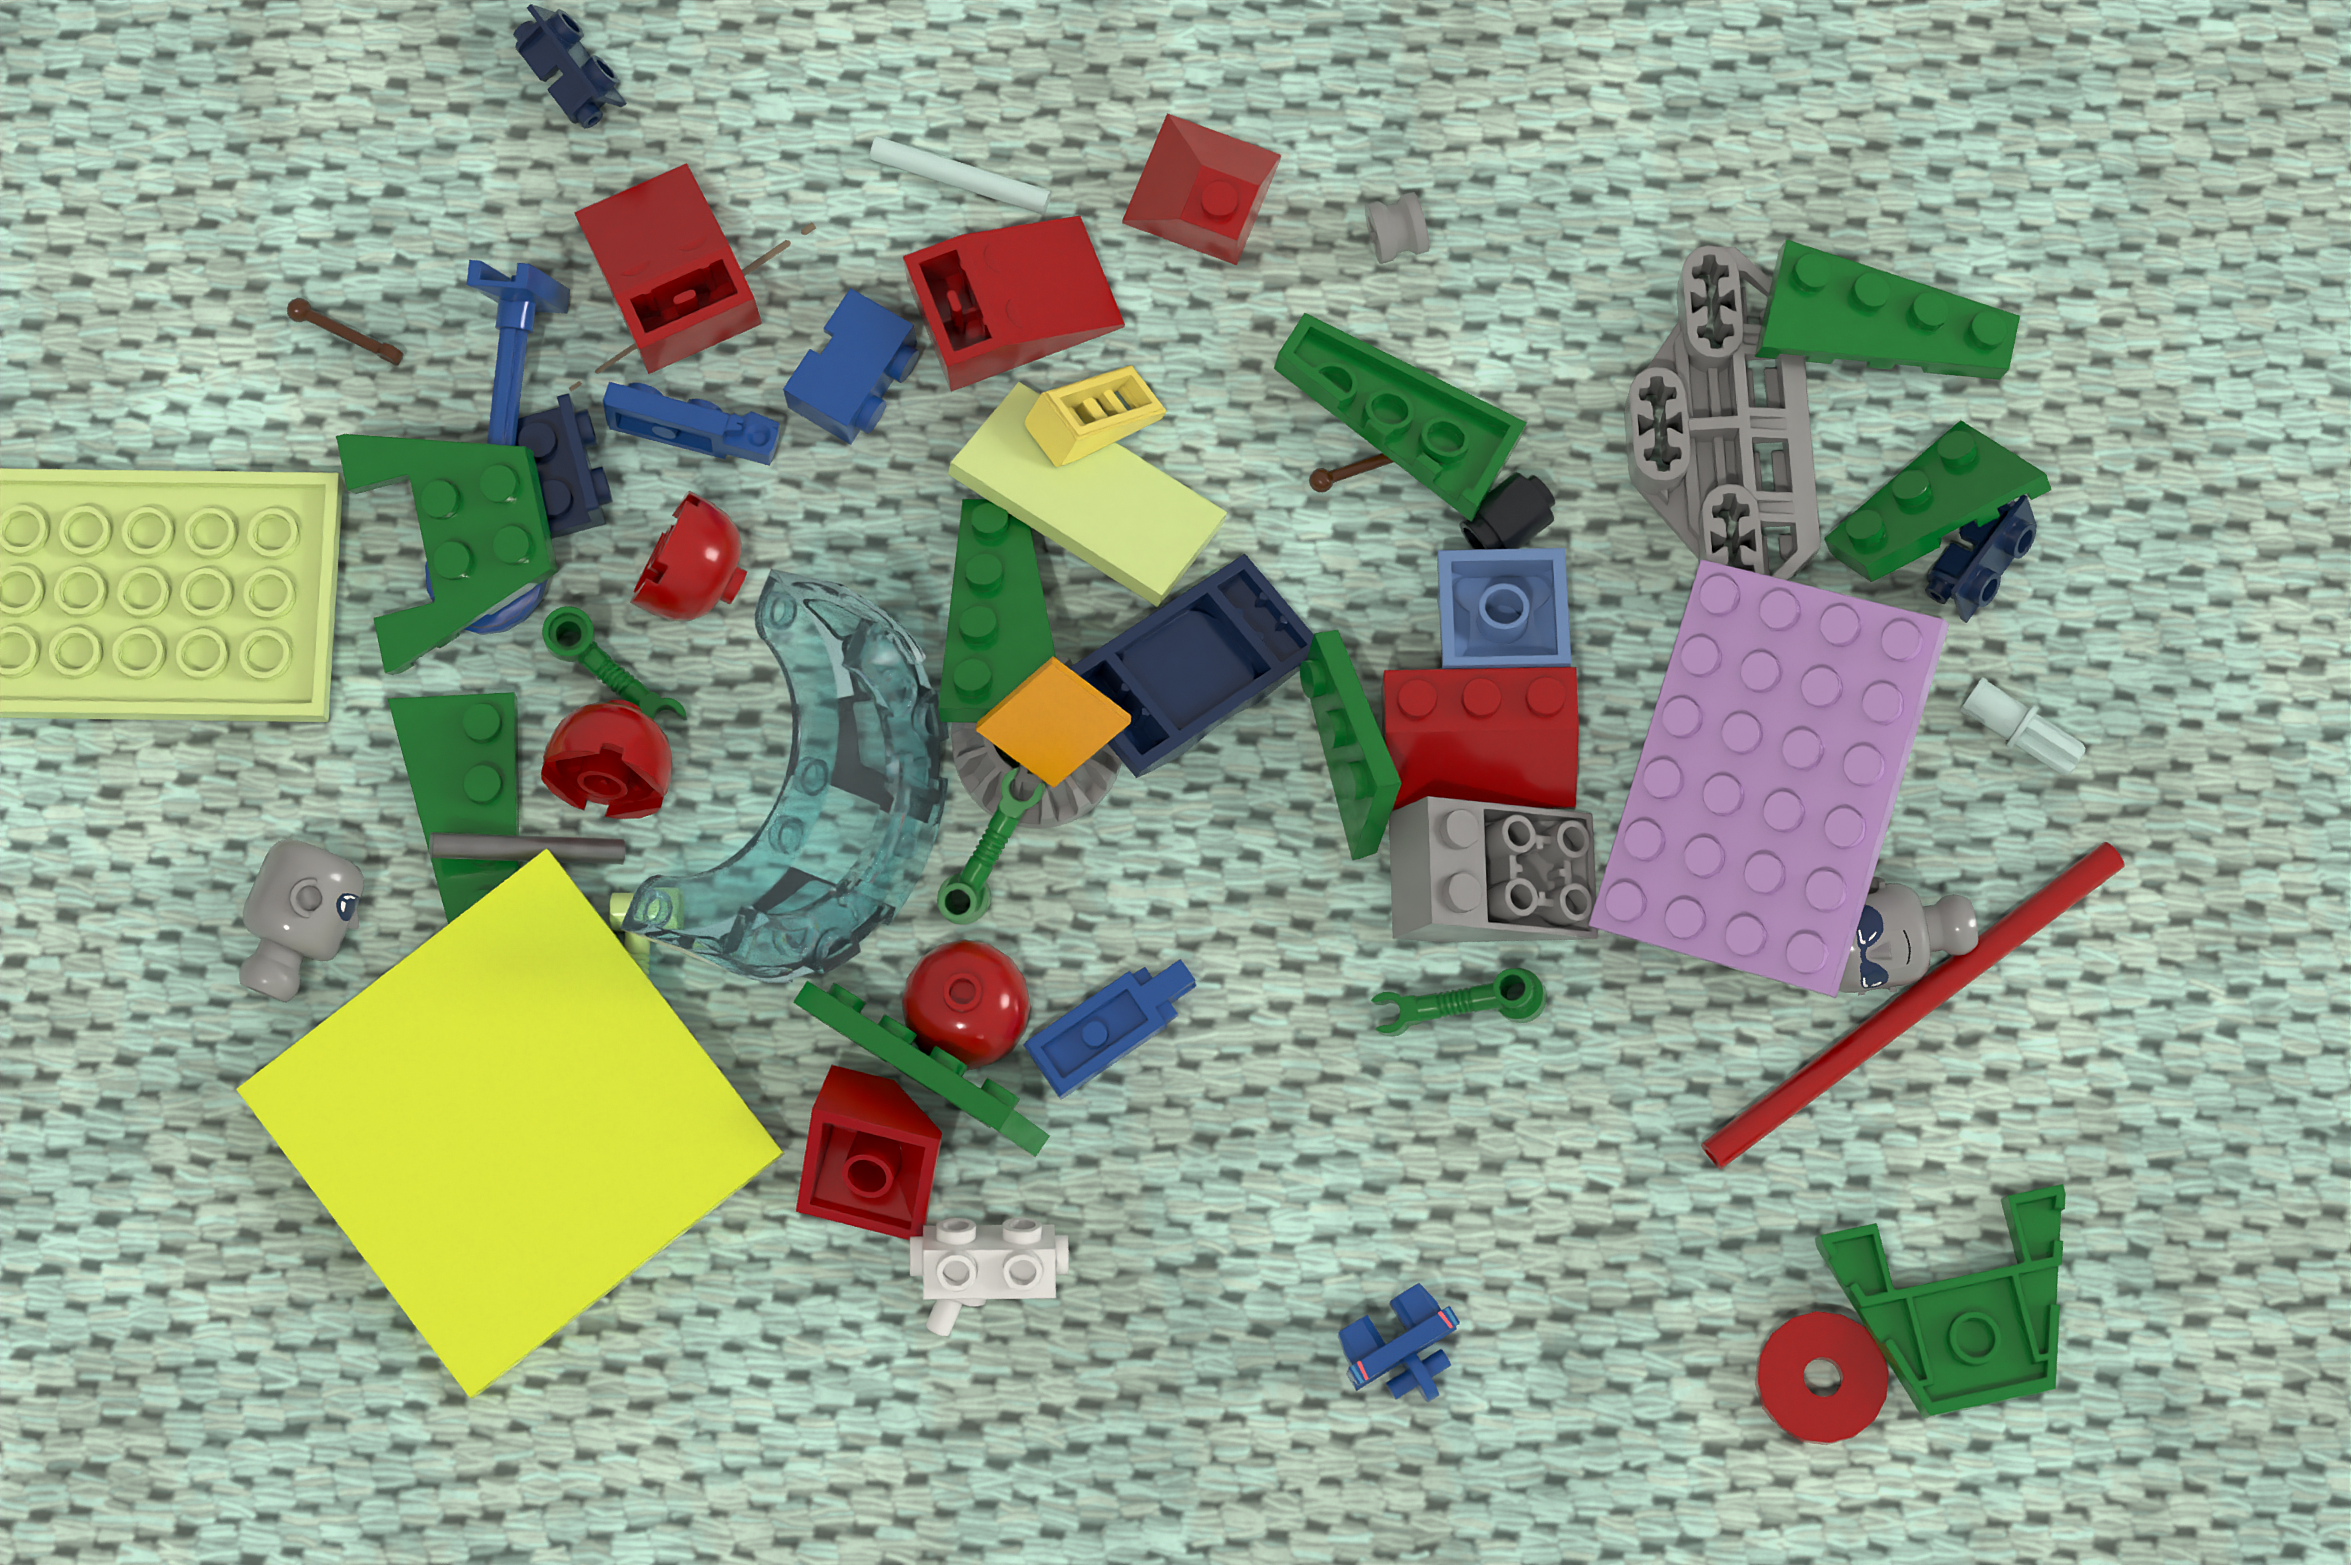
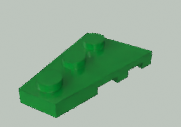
[1824,420,2052,582]
[1300,630,1401,860]

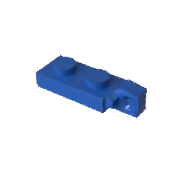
[603,382,780,466]
[1023,959,1197,1100]

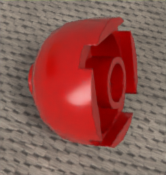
[630,491,747,621]
[541,700,672,819]
[901,939,1031,1071]

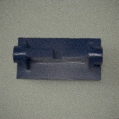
[513,4,627,129]
[1925,495,2037,623]

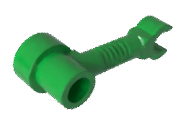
[542,606,687,736]
[937,767,1045,925]
[1371,968,1547,1037]

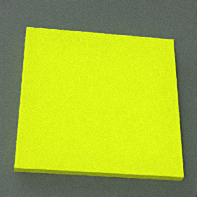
[236,848,785,1399]

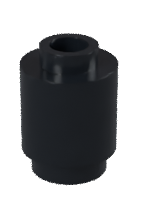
[1459,472,1555,550]

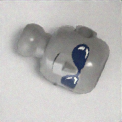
[239,839,364,1003]
[1838,877,1978,996]

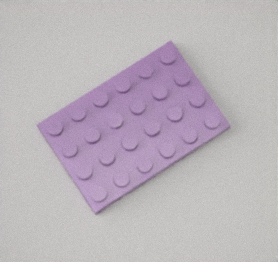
[1588,559,1949,998]

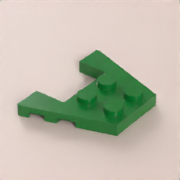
[336,434,558,675]
[1815,1184,2066,1419]

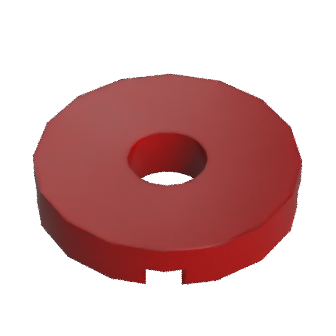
[1755,1311,1889,1445]

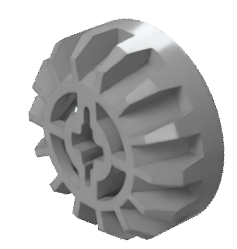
[951,655,1122,829]

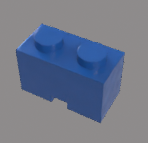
[783,288,920,445]

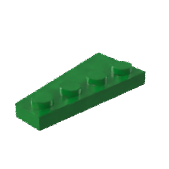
[1754,239,2020,380]
[1274,313,1527,522]
[938,499,1056,723]
[387,692,520,924]
[793,981,1050,1157]

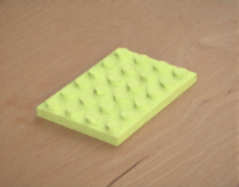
[0,468,343,722]

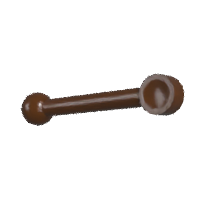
[287,298,404,366]
[1309,453,1393,493]

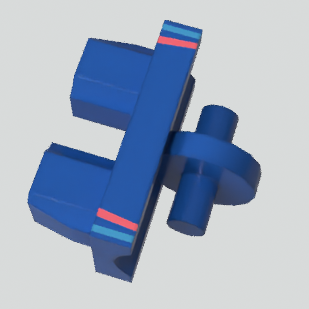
[1338,1283,1460,1402]

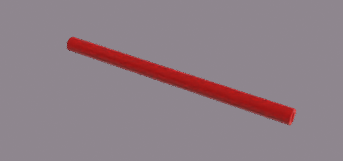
[1701,842,2125,1170]

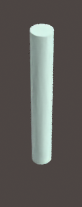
[869,136,1052,215]

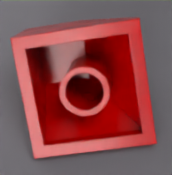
[1122,113,1281,265]
[796,1064,943,1240]

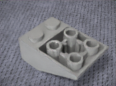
[1389,796,1598,943]

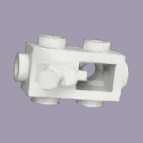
[910,1217,1069,1336]

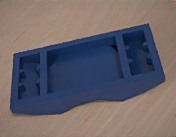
[1069,554,1314,778]

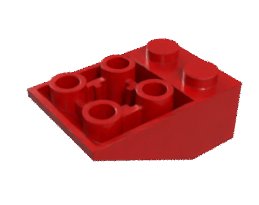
[574,163,762,374]
[903,215,1125,392]

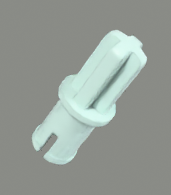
[1960,677,2085,776]

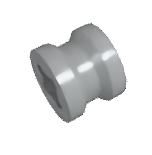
[1365,192,1430,264]

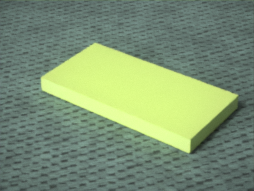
[948,382,1227,607]

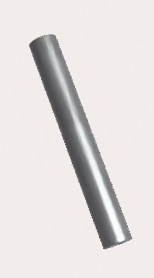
[429,832,625,865]

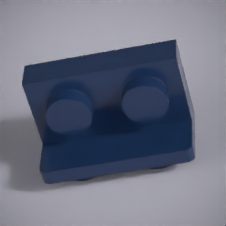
[515,393,613,539]

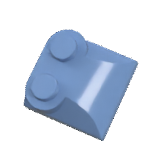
[1437,548,1571,669]

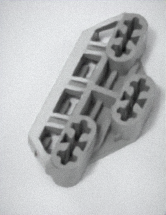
[1624,245,1821,581]

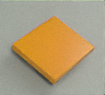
[975,656,1131,788]

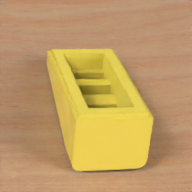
[1025,365,1167,467]

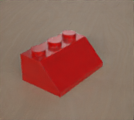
[1381,667,1579,812]

